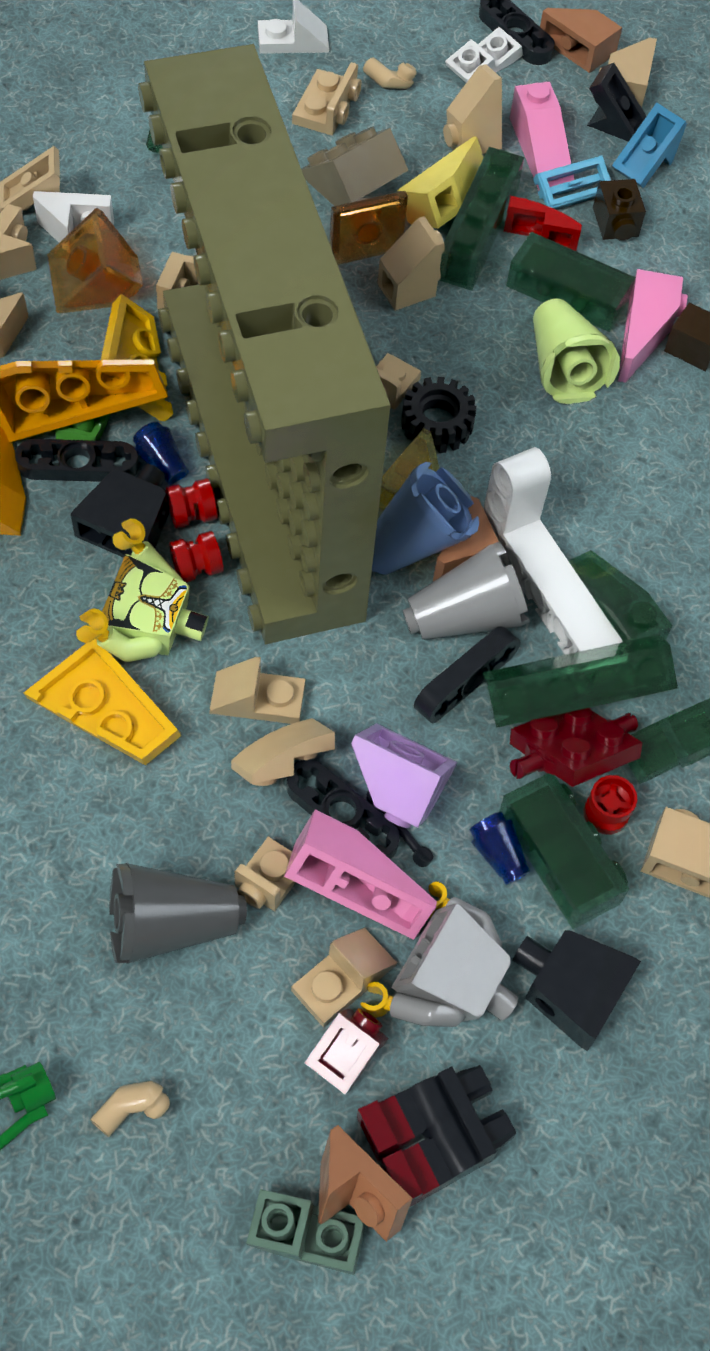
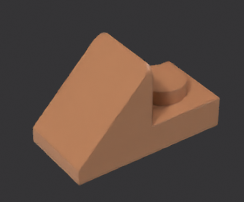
[318,1125,413,1242]

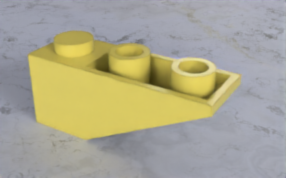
[397,136,487,229]

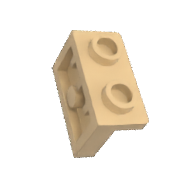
[292,62,362,136]

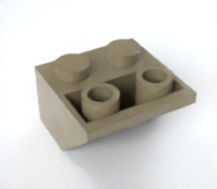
[301,126,408,207]

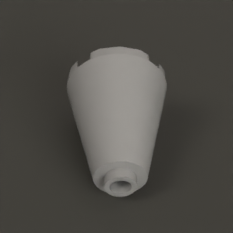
[402,541,530,640]

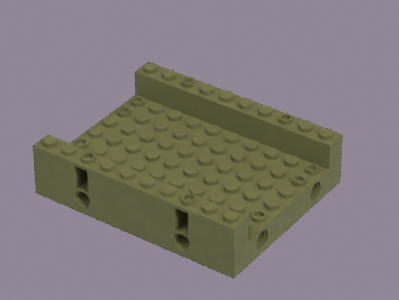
[138,44,391,645]

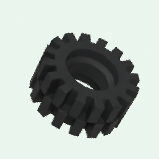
[401,377,476,453]

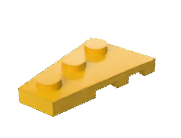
[101,294,173,421]
[23,639,181,765]

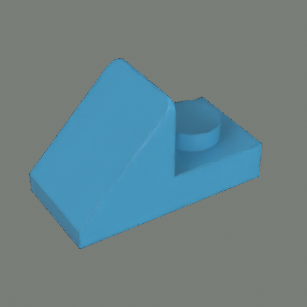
[612,103,687,188]

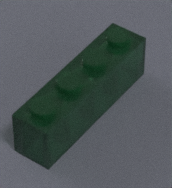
[439,146,524,291]
[483,634,678,728]

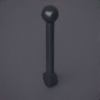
[366,790,433,867]

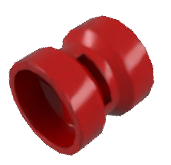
[166,478,217,529]
[169,531,224,583]
[583,775,638,835]

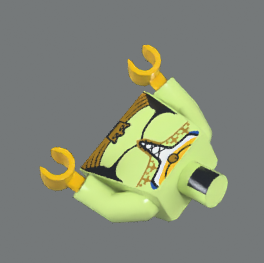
[76,519,209,662]

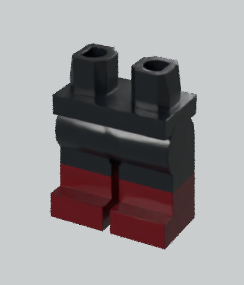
[357,1065,516,1207]

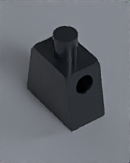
[70,464,169,558]
[512,930,641,1051]

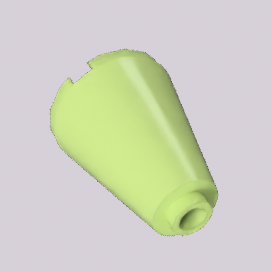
[533,299,620,404]

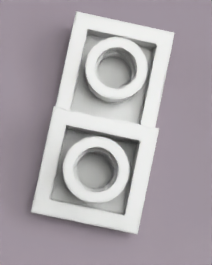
[445,27,523,83]

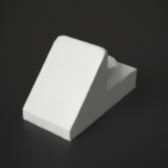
[258,0,329,53]
[33,191,114,253]

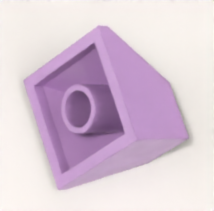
[351,723,457,828]

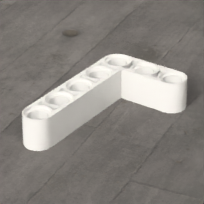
[483,447,628,683]

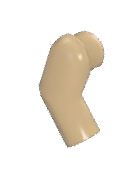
[363,57,417,89]
[90,1081,170,1137]

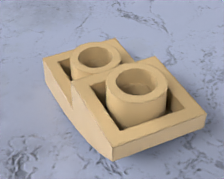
[231,718,335,786]

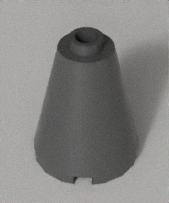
[109,863,247,964]

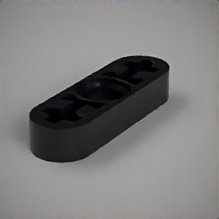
[478,0,555,65]
[15,439,139,482]
[414,626,520,723]
[286,759,400,859]

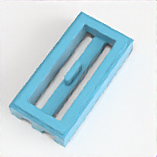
[533,155,611,209]

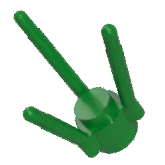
[0,1061,56,1150]

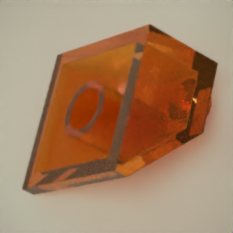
[329,191,408,265]
[47,208,143,314]

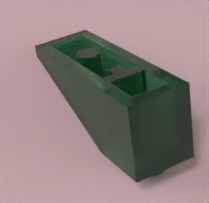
[568,550,673,668]

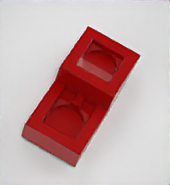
[503,196,582,256]

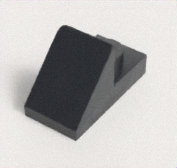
[587,62,647,142]

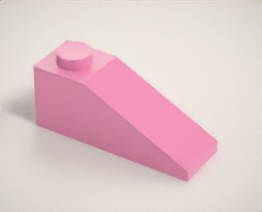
[510,82,575,190]
[618,269,688,383]
[284,809,437,940]

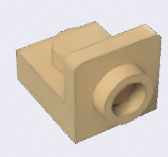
[156,252,198,309]
[376,353,421,410]
[235,837,296,912]

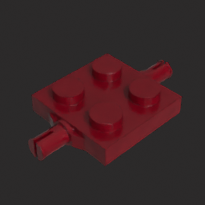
[509,702,643,787]

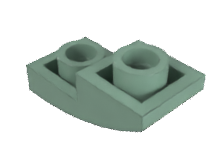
[246,1189,366,1275]

